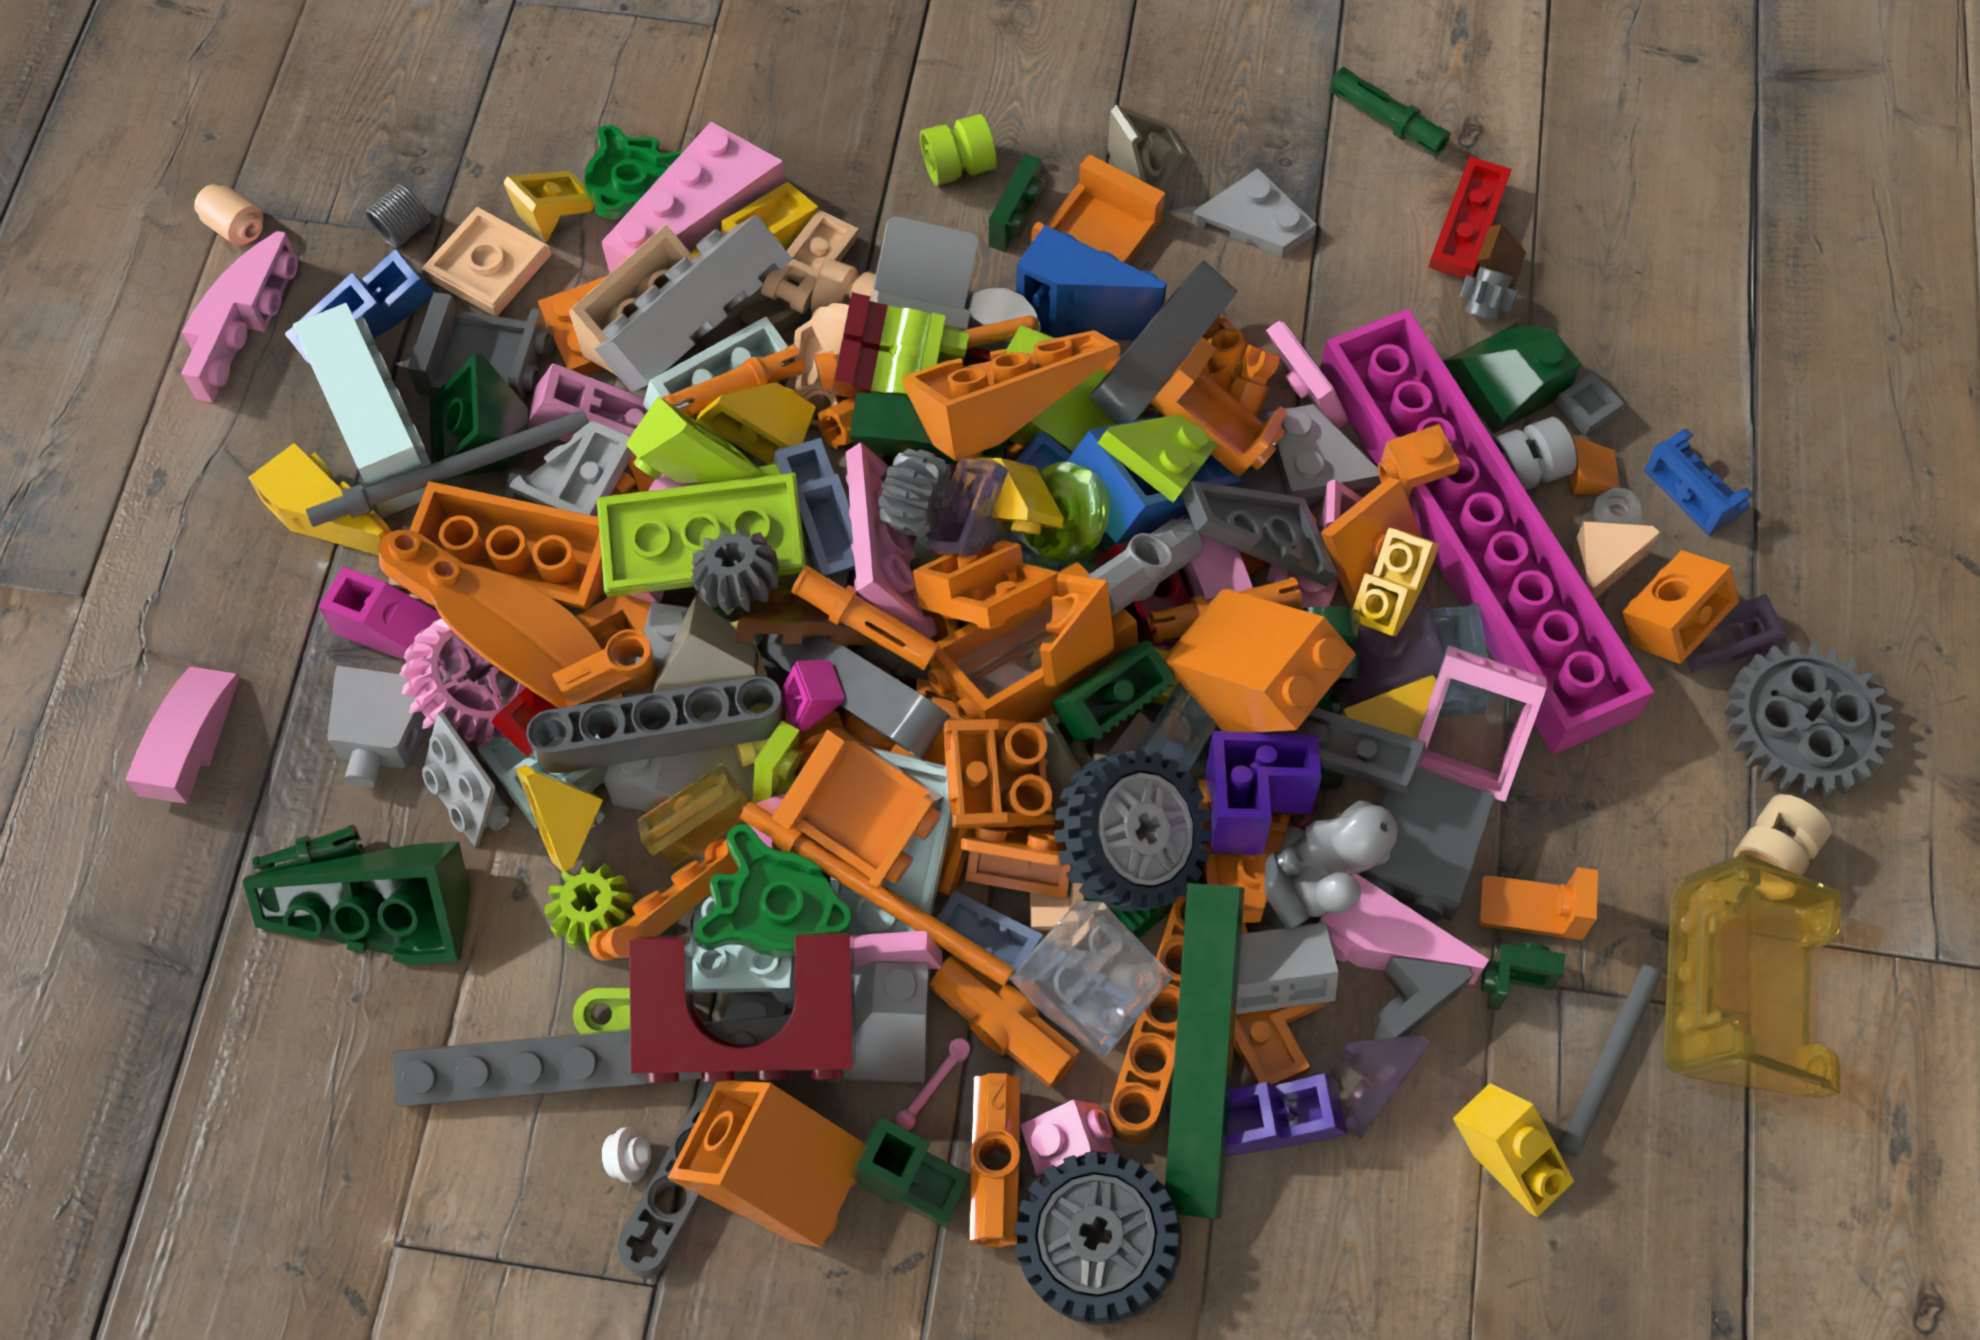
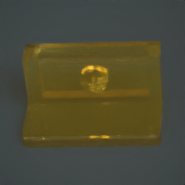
[637,763,751,867]

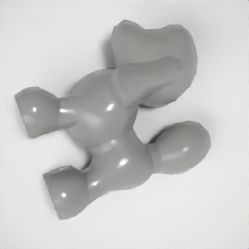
[1262,801,1398,929]

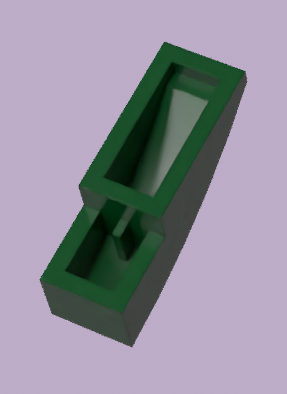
[849,393,1008,464]

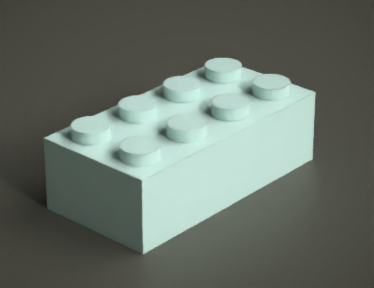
[293,303,431,518]

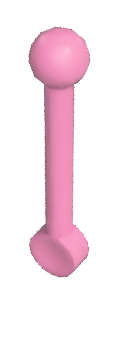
[895,1038,970,1131]

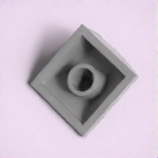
[818,961,930,1085]

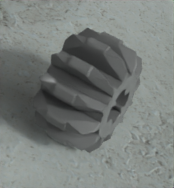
[878,449,952,538]
[691,526,779,615]

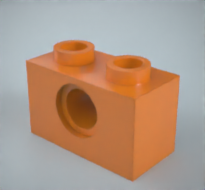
[1622,550,1739,664]

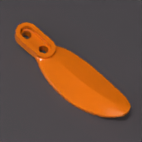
[379,530,623,729]

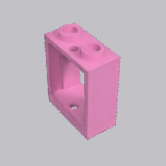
[1417,646,1547,802]

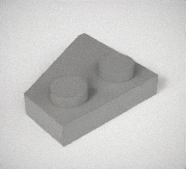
[1192,168,1317,258]
[1266,404,1380,499]
[509,421,633,517]

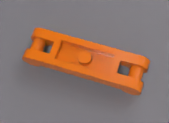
[589,839,739,961]

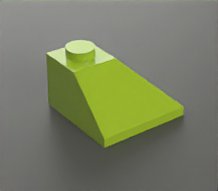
[625,396,764,483]

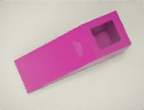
[318,566,466,682]

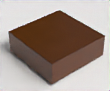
[1477,223,1526,288]

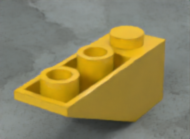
[248,443,391,556]

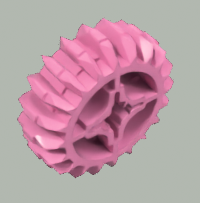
[399,618,526,747]

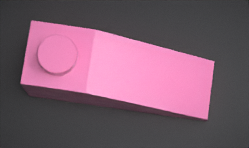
[528,363,648,443]
[1319,874,1489,985]

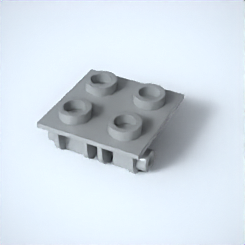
[422,711,510,847]

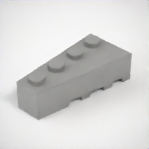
[595,214,793,393]

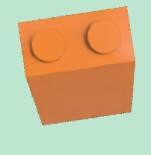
[1163,589,1356,732]
[667,1080,865,1248]

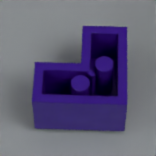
[1206,731,1321,855]

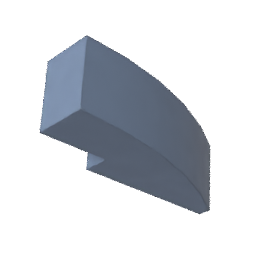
[774,438,855,578]

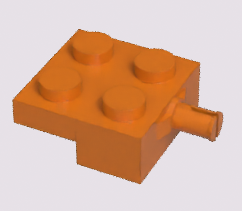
[913,536,1060,629]

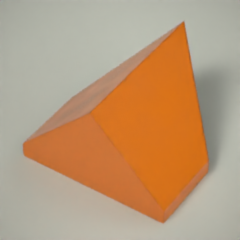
[1040,573,1115,686]

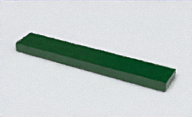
[1165,883,1245,1219]

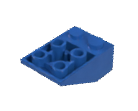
[1016,225,1167,341]

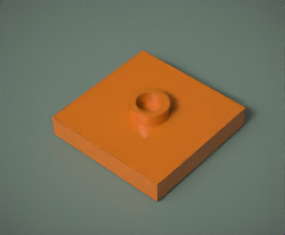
[1320,477,1422,608]

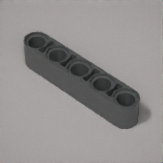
[1088,260,1238,424]
[757,634,951,759]
[526,676,785,773]

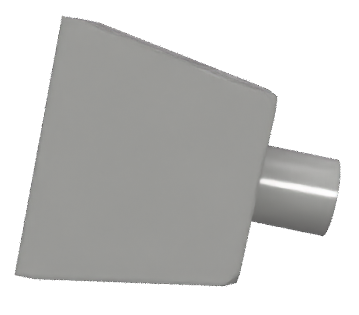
[327,666,427,788]

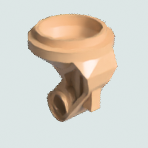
[785,303,849,430]

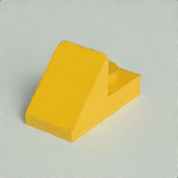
[504,171,594,242]

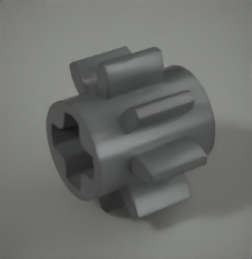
[1459,267,1518,321]

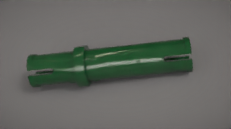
[1329,67,1451,157]

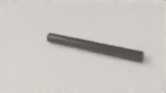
[1558,965,1662,1157]

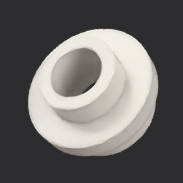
[602,1127,651,1183]

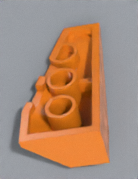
[902,330,1120,461]

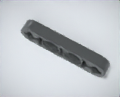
[617,1079,737,1277]

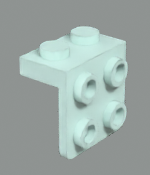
[692,894,796,1008]

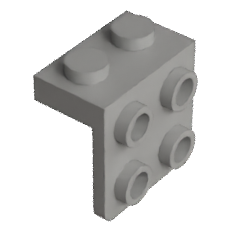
[871,216,978,330]

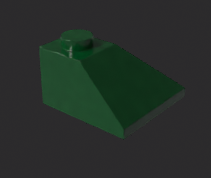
[1443,323,1582,433]
[430,353,530,479]

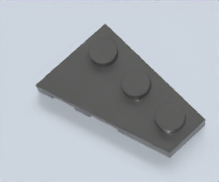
[1181,481,1338,587]

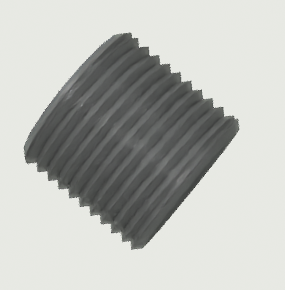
[365,184,431,249]

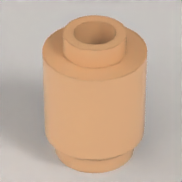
[195,184,263,246]

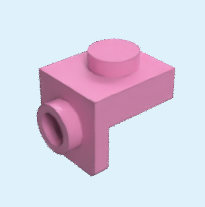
[1020,1099,1115,1177]

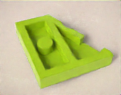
[1097,414,1218,502]

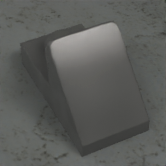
[1373,958,1474,1053]

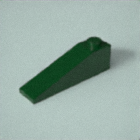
[242,841,470,965]

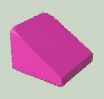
[781,660,845,733]

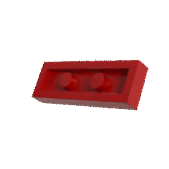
[1428,156,1512,279]

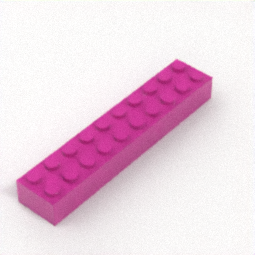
[1320,308,1654,755]

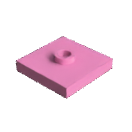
[1266,320,1348,430]

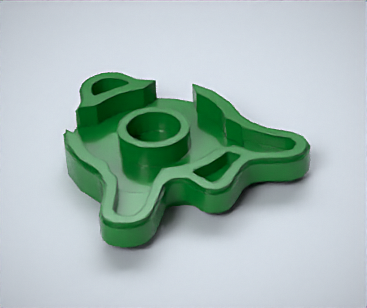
[585,125,684,219]
[694,824,852,958]

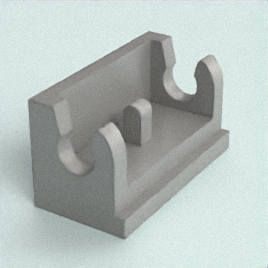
[1236,923,1339,1014]

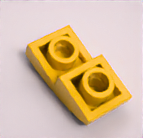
[1353,528,1440,636]

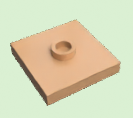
[421,207,551,317]

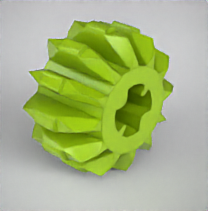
[544,861,635,950]

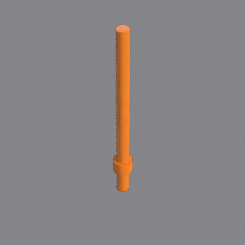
[740,801,1015,987]

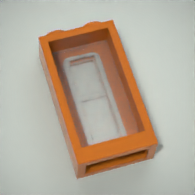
[927,561,1138,722]

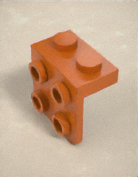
[961,823,1073,899]

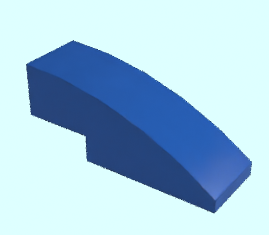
[285,249,437,365]

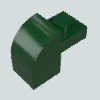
[851,1117,970,1227]

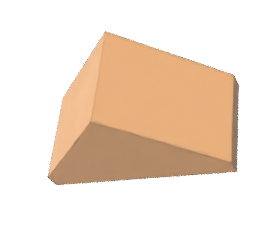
[1573,521,1660,600]

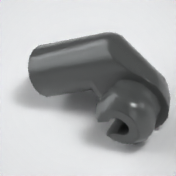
[1264,847,1309,930]

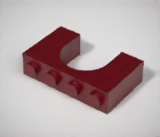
[629,932,856,1083]

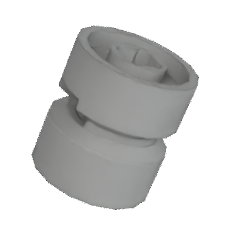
[1492,417,1577,491]

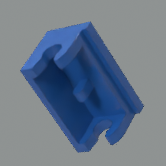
[1644,428,1754,536]

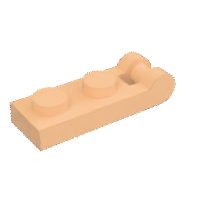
[761,210,859,314]

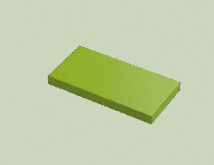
[596,473,807,597]

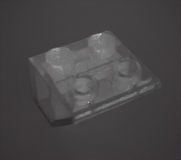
[1009,901,1174,1057]

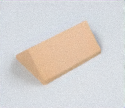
[569,224,694,375]

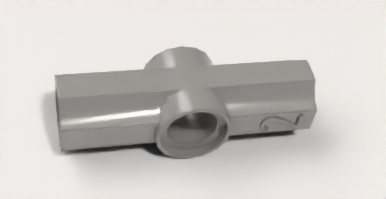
[1086,518,1204,617]

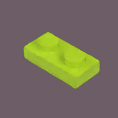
[753,721,802,803]

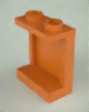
[1031,154,1165,265]
[1150,337,1288,478]
[771,727,943,889]

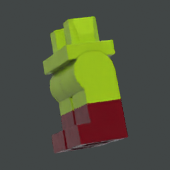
[833,292,970,398]

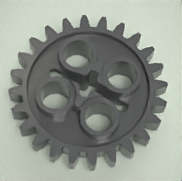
[1724,642,1895,799]

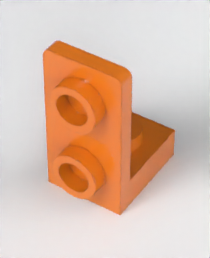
[1478,867,1599,941]

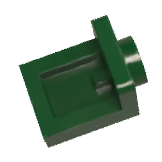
[1481,942,1565,1010]

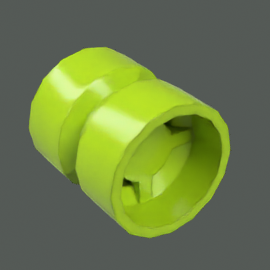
[920,113,997,186]

